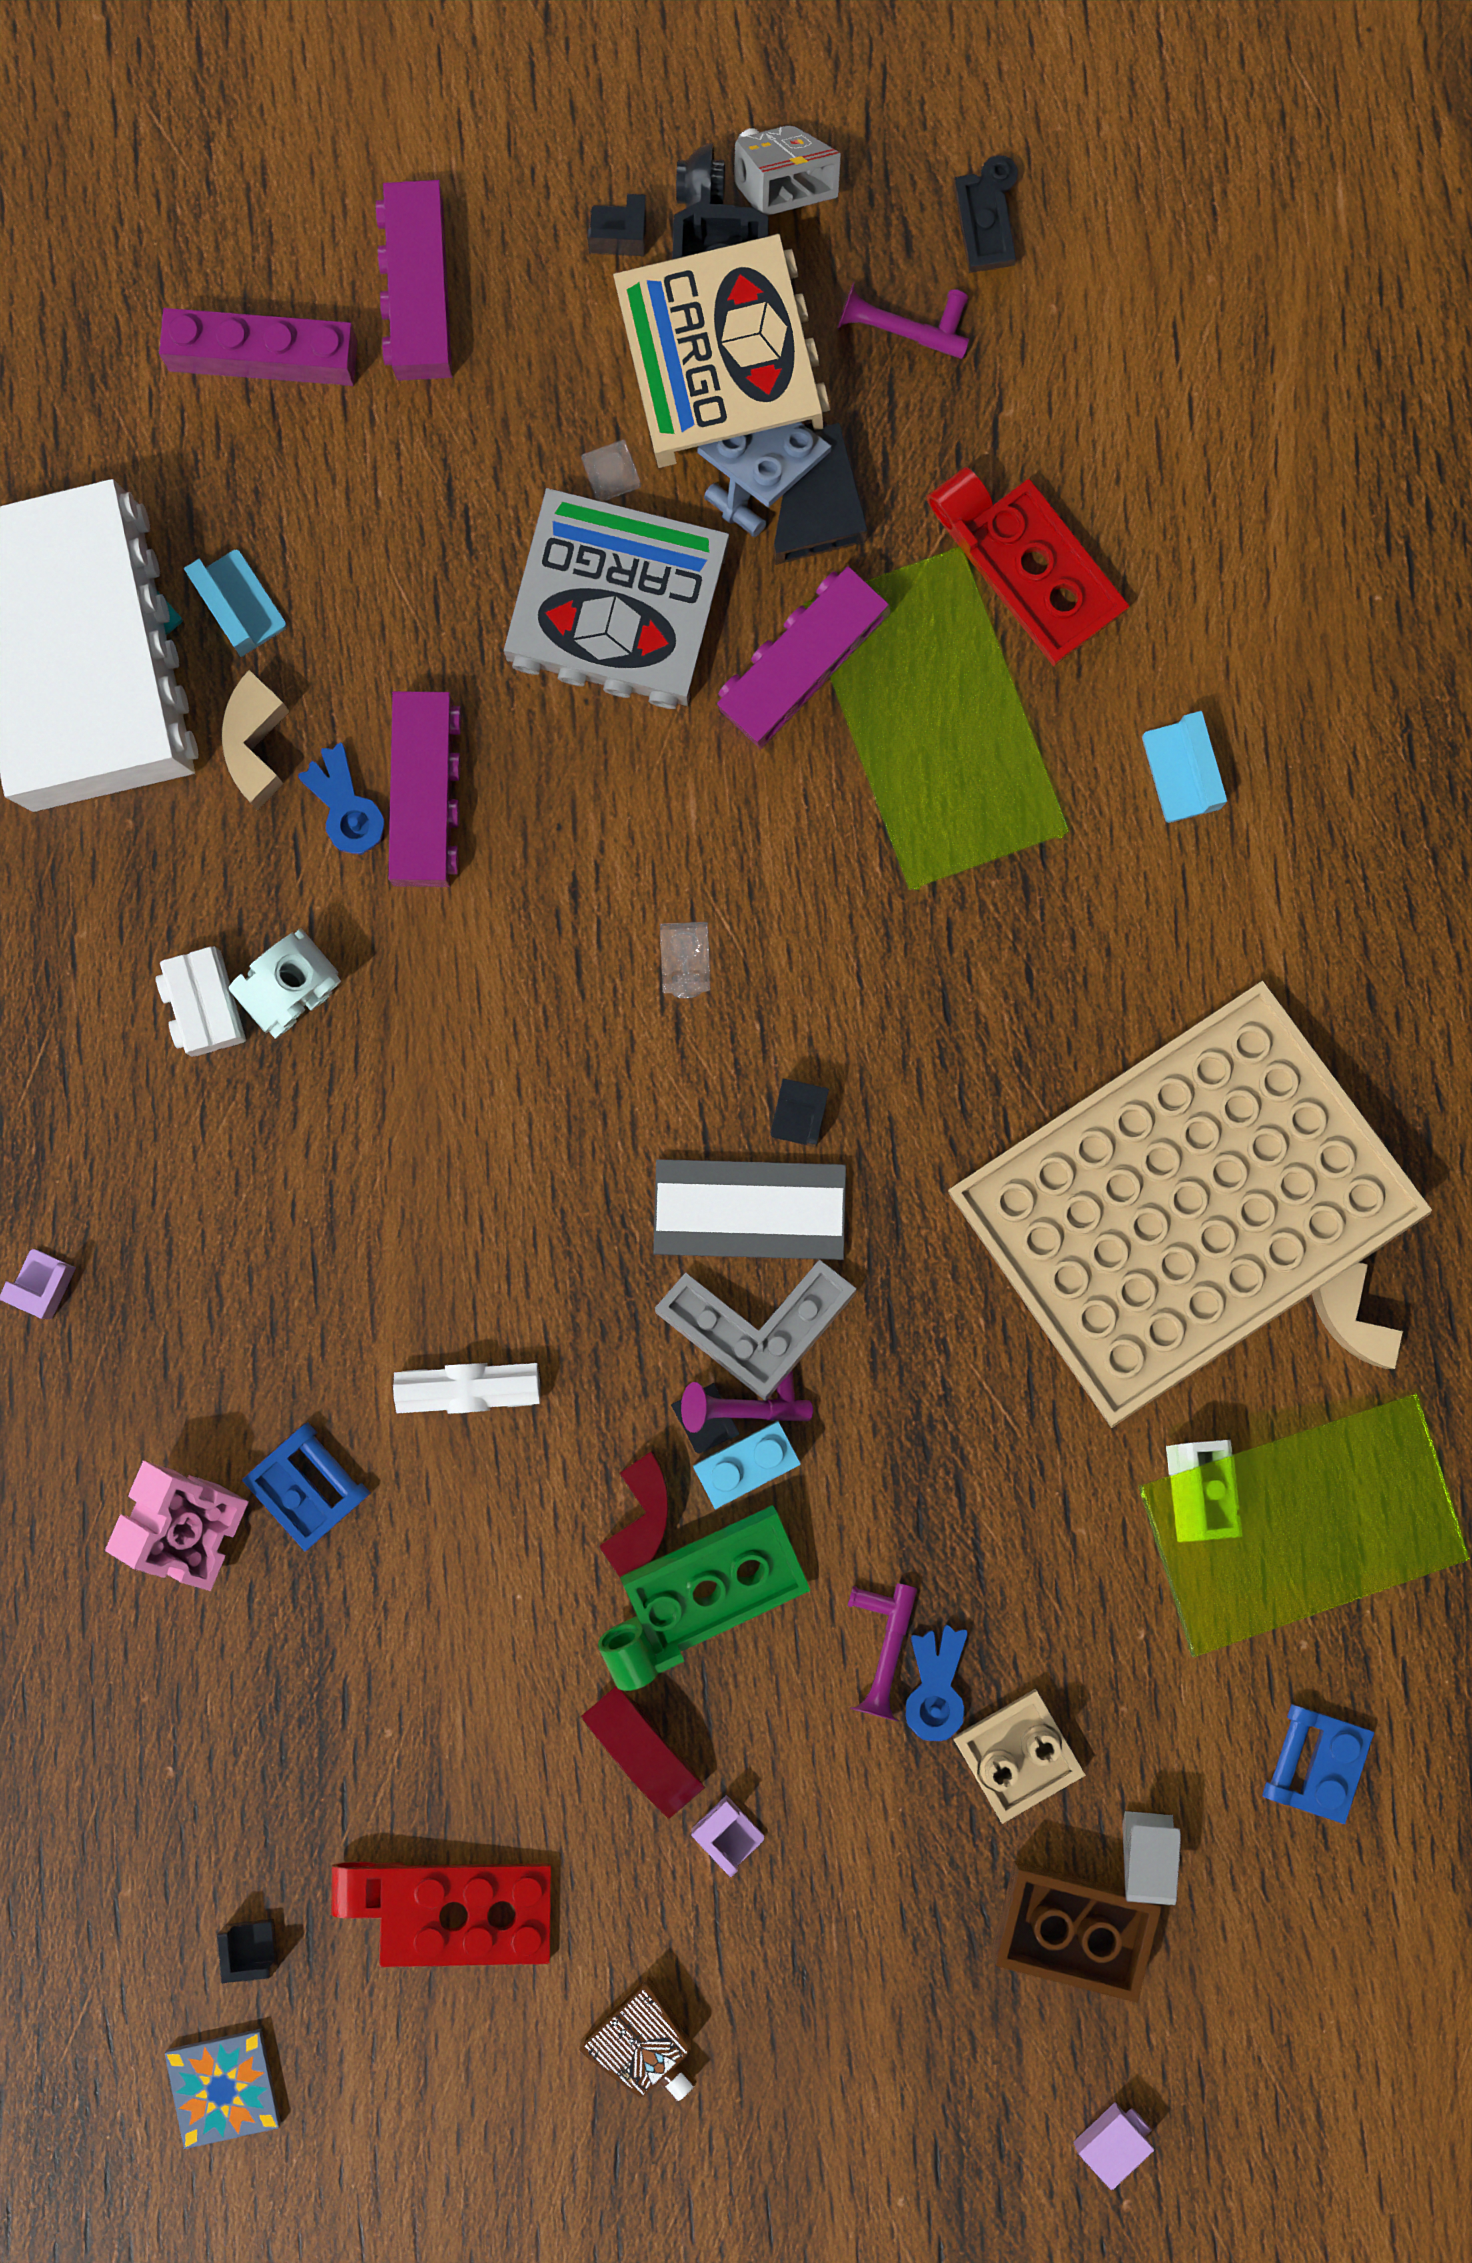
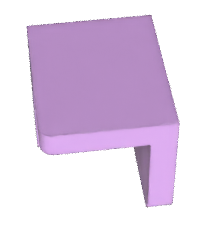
[0,1249,76,1319]
[691,1795,764,1877]

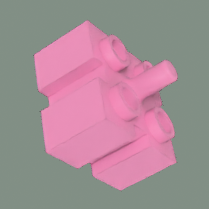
[105,1460,248,1591]

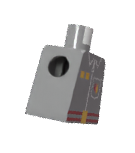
[734,126,841,216]

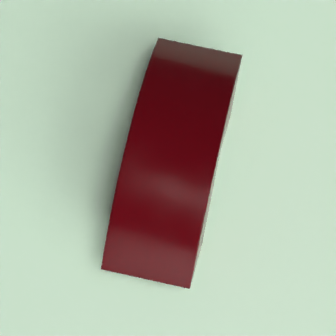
[598,1451,669,1578]
[580,1686,706,1819]

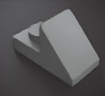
[1122,1811,1181,1905]

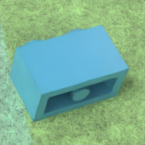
[693,1421,801,1509]

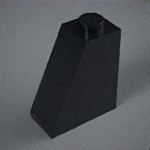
[773,421,868,565]

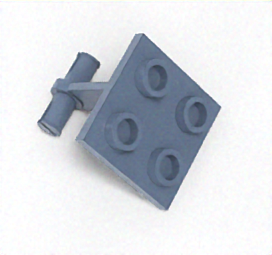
[697,422,831,537]

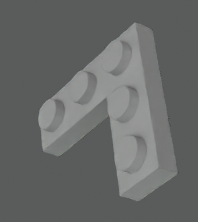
[655,1260,856,1401]

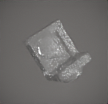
[660,922,710,998]

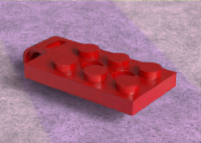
[926,467,1130,667]
[331,1861,551,1967]

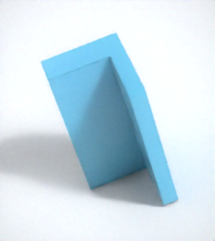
[183,550,287,657]
[1142,711,1227,823]

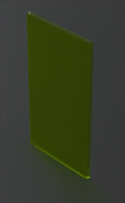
[803,547,1069,891]
[1138,1394,1470,1657]

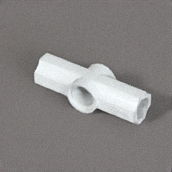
[393,1363,541,1413]

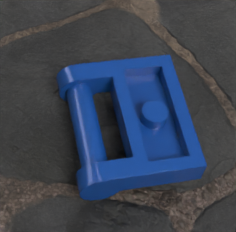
[242,1422,371,1552]
[1262,1704,1374,1824]

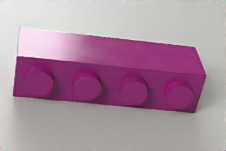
[376,180,452,381]
[159,308,358,386]
[717,566,890,750]
[388,691,462,887]

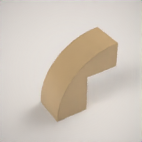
[222,670,289,810]
[1312,1262,1403,1369]

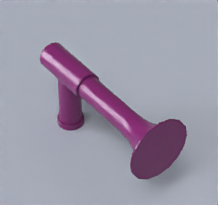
[837,282,969,359]
[681,1370,813,1433]
[848,1583,917,1722]

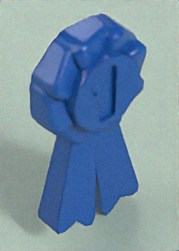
[298,743,385,855]
[905,1625,967,1741]

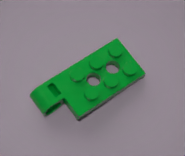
[598,1505,811,1691]

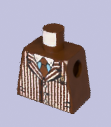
[579,1976,697,2102]

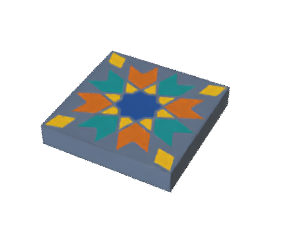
[164,2028,281,2149]

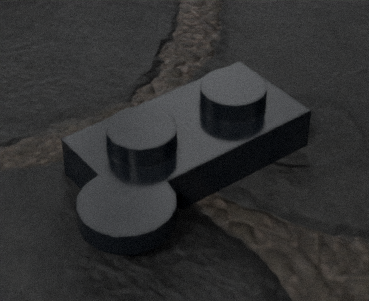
[953,155,1018,273]

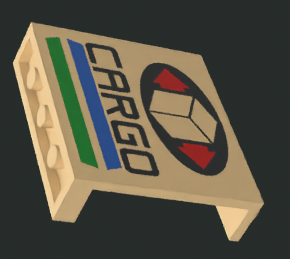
[613,234,830,468]

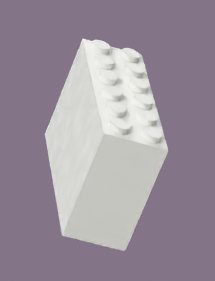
[0,479,198,812]

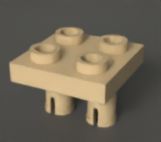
[953,1689,1085,1824]

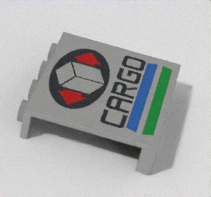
[504,488,729,709]

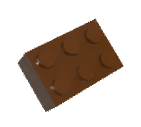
[991,1861,1161,2003]

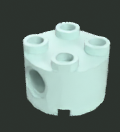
[229,928,341,1039]

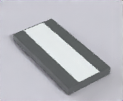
[653,1159,846,1260]

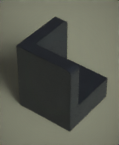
[587,194,647,256]
[770,1078,829,1148]
[671,1383,740,1454]
[217,1919,278,1984]

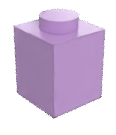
[1073,2102,1154,2191]

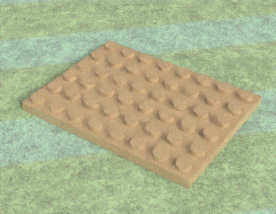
[948,981,1432,1428]

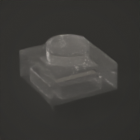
[581,439,641,502]

